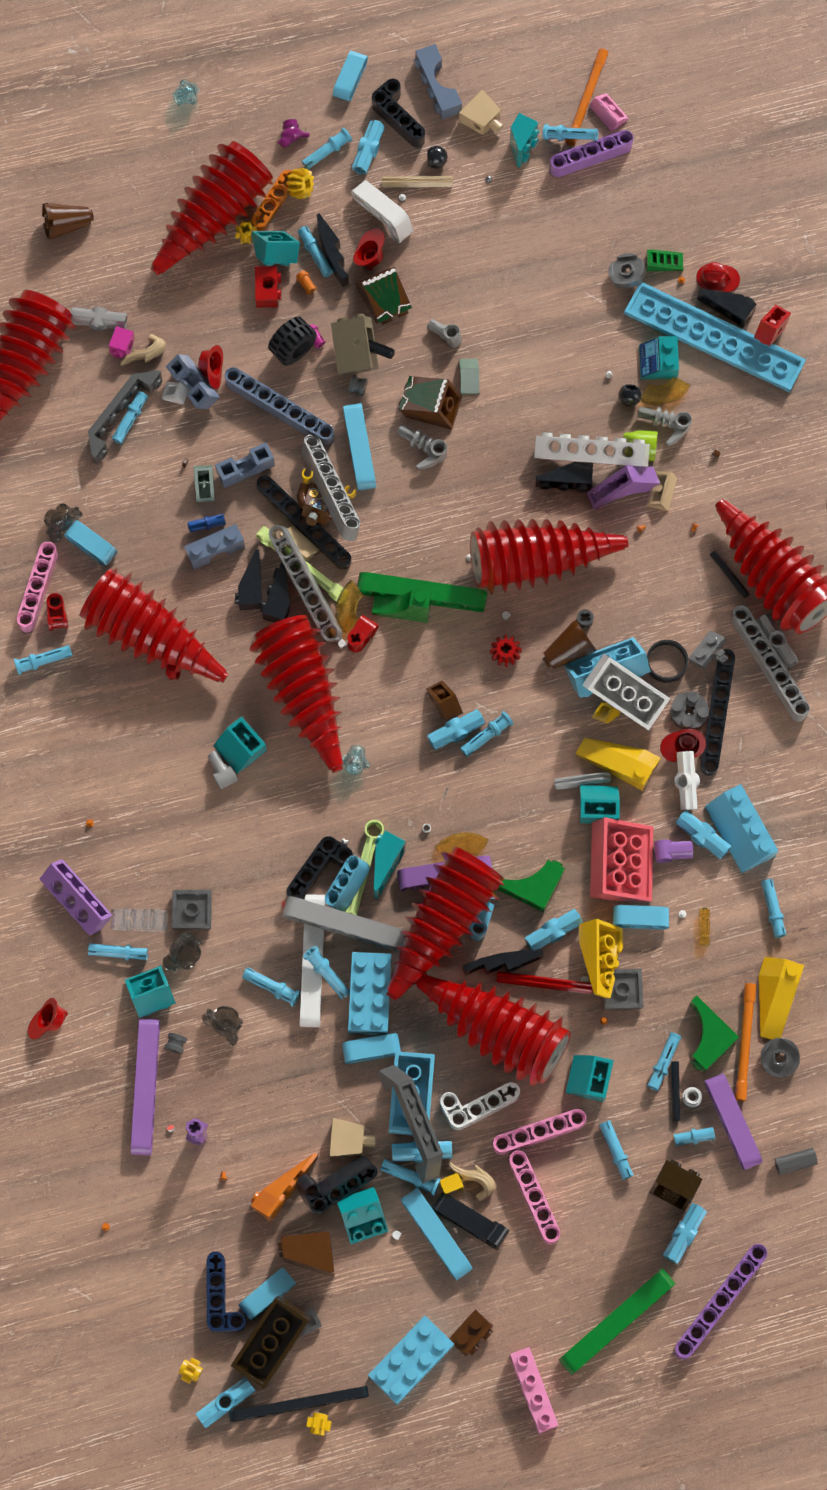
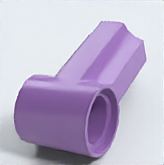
[654,840,693,863]

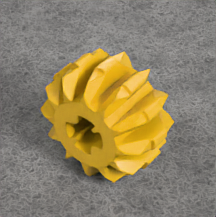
[287,168,315,199]

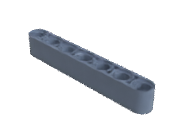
[225,367,334,446]

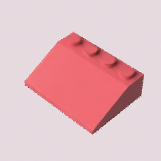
[590,817,653,902]

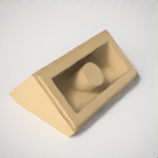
[647,471,677,511]
[279,525,320,562]

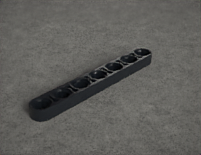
[256,475,352,569]
[701,649,735,776]
[229,1386,369,1422]

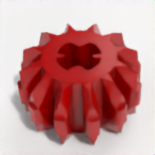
[490,634,522,668]

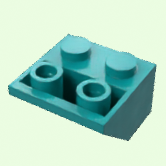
[509,113,540,168]
[213,716,267,775]
[579,785,620,824]
[565,1055,614,1102]
[337,1187,389,1244]

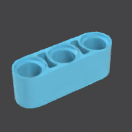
[333,51,368,102]
[64,520,118,567]
[325,856,370,911]
[613,905,669,930]
[342,1033,401,1064]
[238,1267,296,1321]

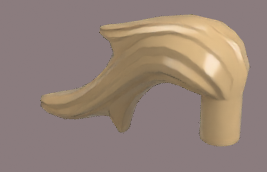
[120,334,166,366]
[449,1161,496,1201]

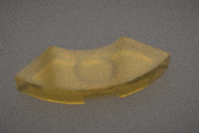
[641,377,690,405]
[336,580,363,634]
[435,832,489,856]

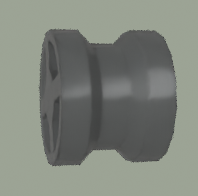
[348,375,368,396]
[164,1033,187,1054]

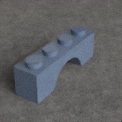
[413,44,462,119]

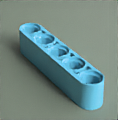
[343,403,376,491]
[400,1188,473,1281]

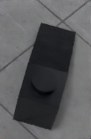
[697,289,757,328]
[235,550,262,610]

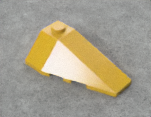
[575,738,661,791]
[579,919,623,999]
[758,957,804,1040]

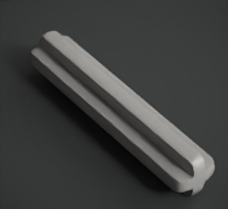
[554,771,611,790]

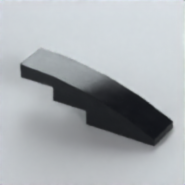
[316,213,349,287]
[462,950,544,976]

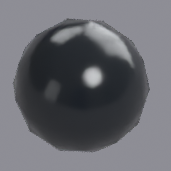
[427,146,448,169]
[618,384,641,407]

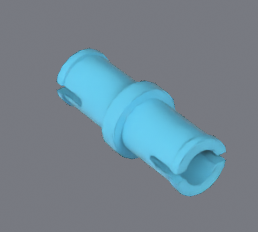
[674,1127,715,1147]

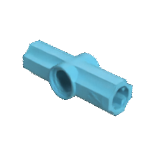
[352,120,385,175]
[427,709,485,751]
[675,810,731,860]
[524,909,583,950]
[392,1141,452,1163]
[662,1203,707,1264]
[196,1377,255,1428]

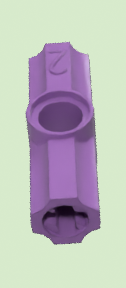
[185,1118,208,1146]

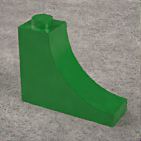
[372,588,431,623]
[497,860,565,913]
[690,995,739,1073]

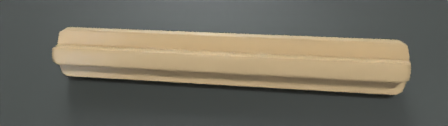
[382,176,453,188]

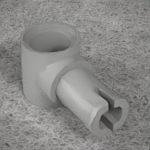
[427,319,462,348]
[207,751,238,790]

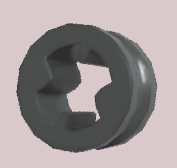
[576,609,594,628]

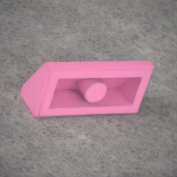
[590,93,629,131]

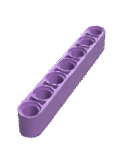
[131,1019,160,1155]
[674,1244,767,1360]

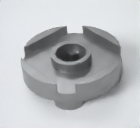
[608,253,646,288]
[670,691,709,730]
[760,1038,800,1078]

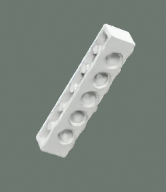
[534,432,650,467]

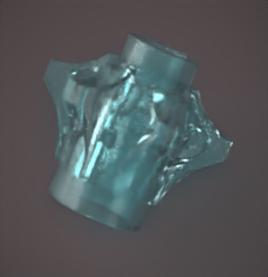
[172,79,200,106]
[342,745,370,775]

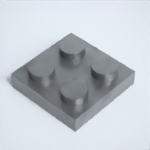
[172,890,212,930]
[603,969,644,1010]

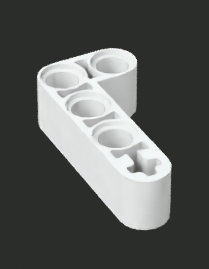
[351,180,413,243]
[440,1082,520,1131]

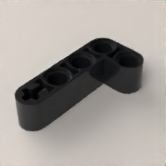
[372,78,425,148]
[286,836,353,900]
[296,1156,378,1214]
[432,1192,510,1250]

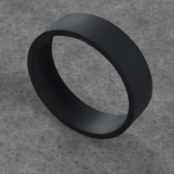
[647,640,688,683]

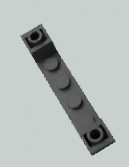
[88,370,163,464]
[377,1065,443,1184]

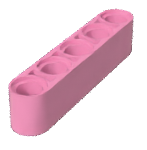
[17,542,58,633]
[493,1109,586,1155]
[509,1150,560,1245]

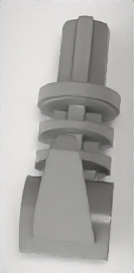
[637,407,692,446]
[397,425,447,470]

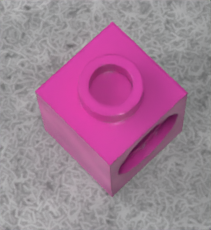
[109,326,135,358]

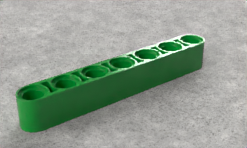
[356,572,488,612]
[558,1268,676,1376]

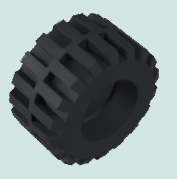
[268,316,317,366]

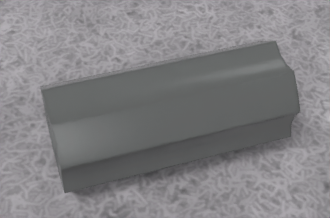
[774,1147,818,1175]

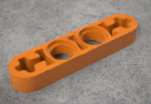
[252,170,291,231]

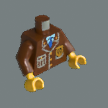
[297,469,356,526]

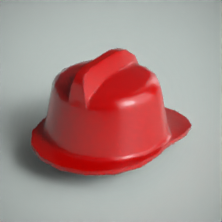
[353,228,385,270]
[696,262,740,292]
[198,345,223,389]
[660,729,706,762]
[28,998,68,1040]

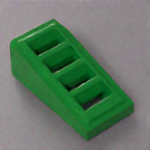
[646,249,684,271]

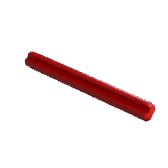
[496,971,593,994]

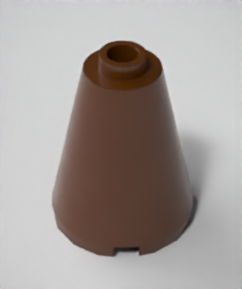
[42,203,94,239]
[542,620,597,669]

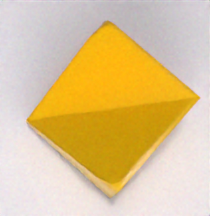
[440,1173,464,1194]

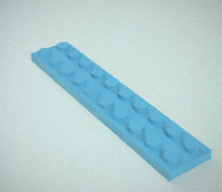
[624,282,806,393]

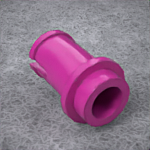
[310,324,326,349]

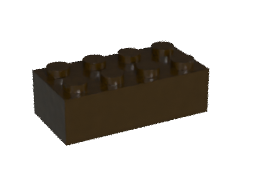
[649,1159,703,1211]
[231,1295,312,1389]

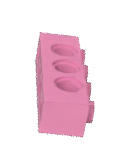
[510,1347,558,1434]

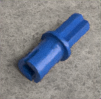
[187,514,226,532]

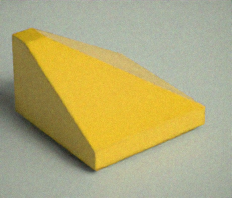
[592,701,621,724]

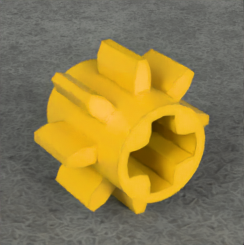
[235,221,257,244]
[178,1358,203,1384]
[306,1412,332,1436]

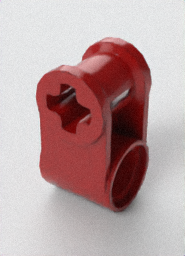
[46,593,69,631]
[347,615,379,653]

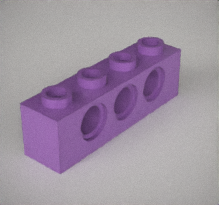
[39,859,113,935]

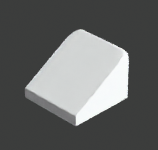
[161,382,188,404]

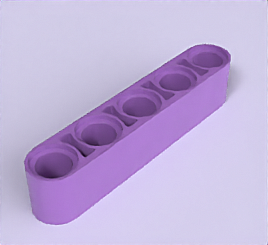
[550,130,634,177]
[397,856,492,891]
[704,1073,763,1170]

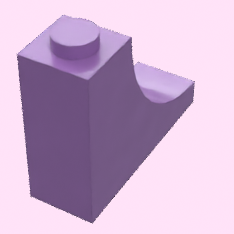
[587,465,660,509]

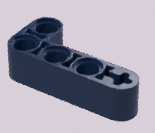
[207,1251,246,1333]

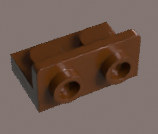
[449,1309,494,1357]

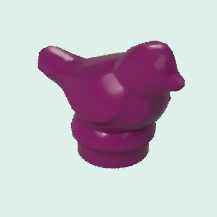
[277,119,310,148]

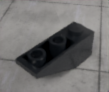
[535,462,593,492]
[260,562,291,623]

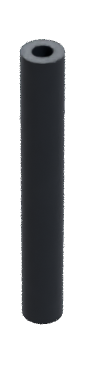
[710,550,750,598]
[671,1061,680,1121]

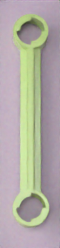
[255,526,349,604]
[346,820,384,915]

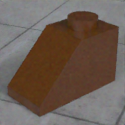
[426,680,463,722]

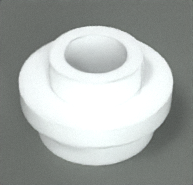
[682,1087,702,1107]

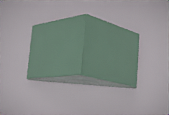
[459,358,479,395]
[193,465,215,502]

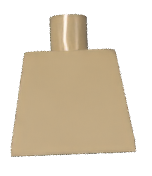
[459,90,504,135]
[330,1118,376,1159]

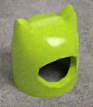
[623,430,658,462]

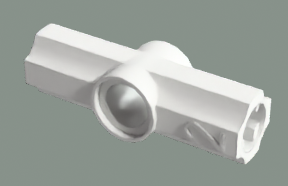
[674,751,700,810]

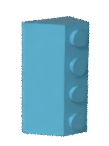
[564,637,651,698]
[705,784,778,873]

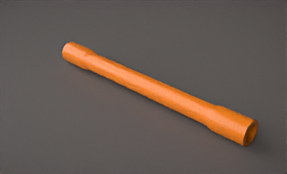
[565,48,609,146]
[735,983,756,1102]

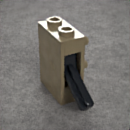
[331,314,395,376]

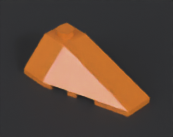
[251,1153,318,1222]

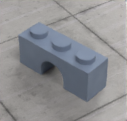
[165,354,220,410]
[215,442,275,488]
[184,524,245,570]

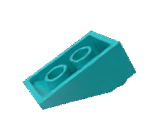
[374,830,406,900]

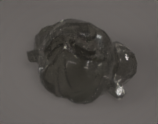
[44,503,83,543]
[163,932,202,973]
[202,1006,243,1046]

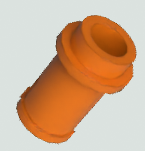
[296,270,317,295]

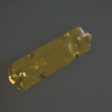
[699,908,710,946]

